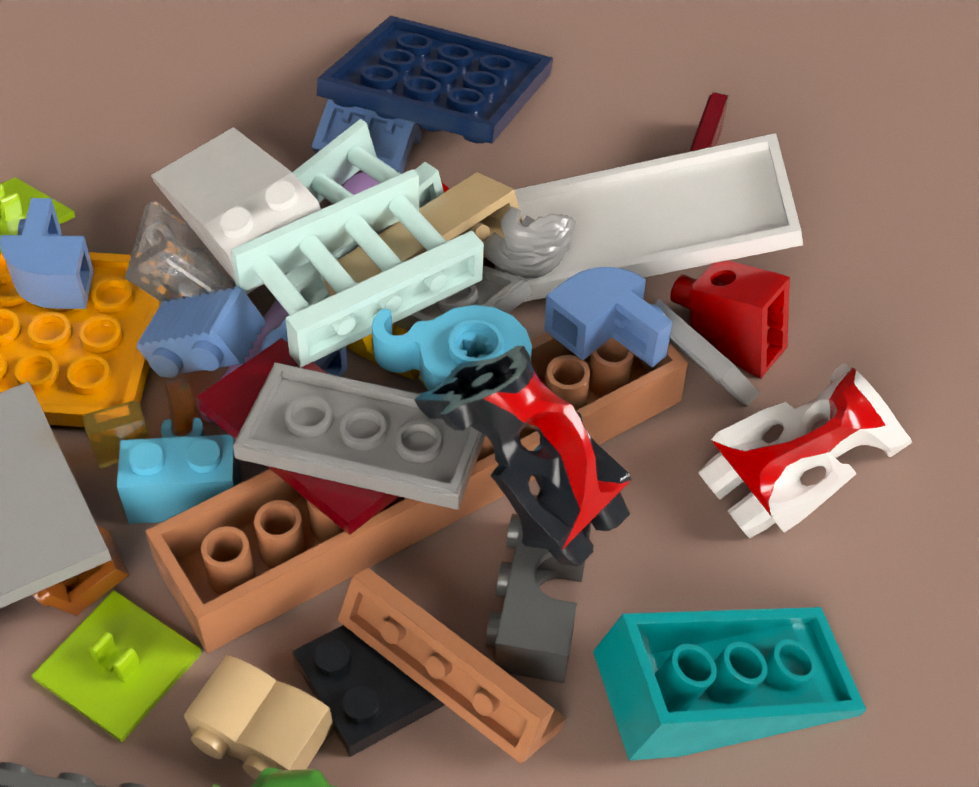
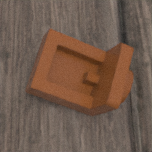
[32,525,130,616]

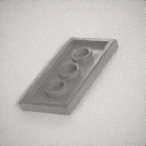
[233,363,486,510]
[0,382,112,608]

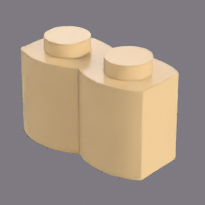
[184,655,334,780]

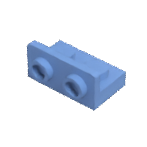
[311,99,423,174]

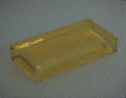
[82,400,149,469]

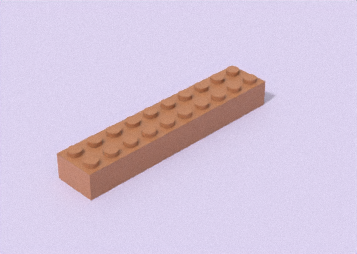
[145,332,688,654]

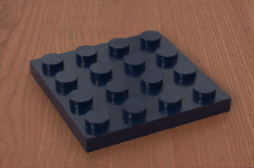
[316,15,553,144]

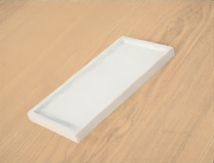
[495,133,803,302]

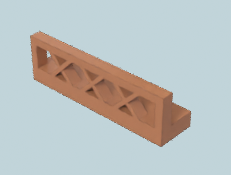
[338,567,567,764]

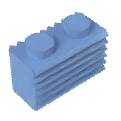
[136,286,265,378]

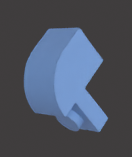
[0,198,94,309]
[544,267,673,367]

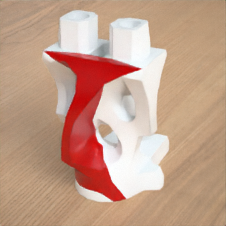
[698,363,912,539]

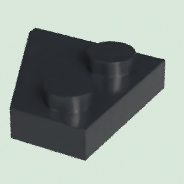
[292,625,445,757]

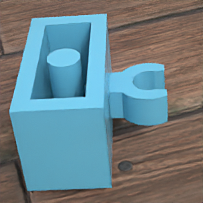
[117,418,241,524]

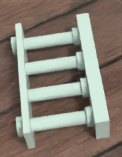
[284,119,444,305]
[231,169,484,368]

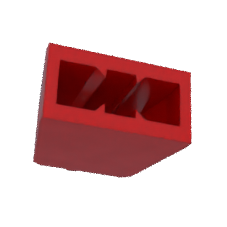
[670,261,790,379]

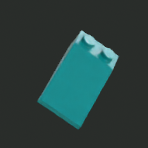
[593,607,866,761]

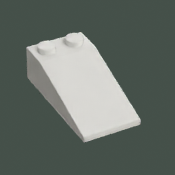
[151,127,321,294]

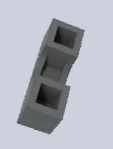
[485,494,592,683]

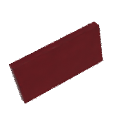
[196,338,399,535]

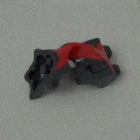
[414,345,632,566]

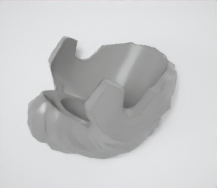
[484,206,576,279]

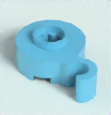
[372,305,532,390]

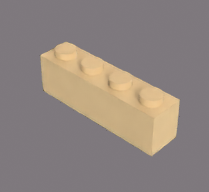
[323,172,522,296]

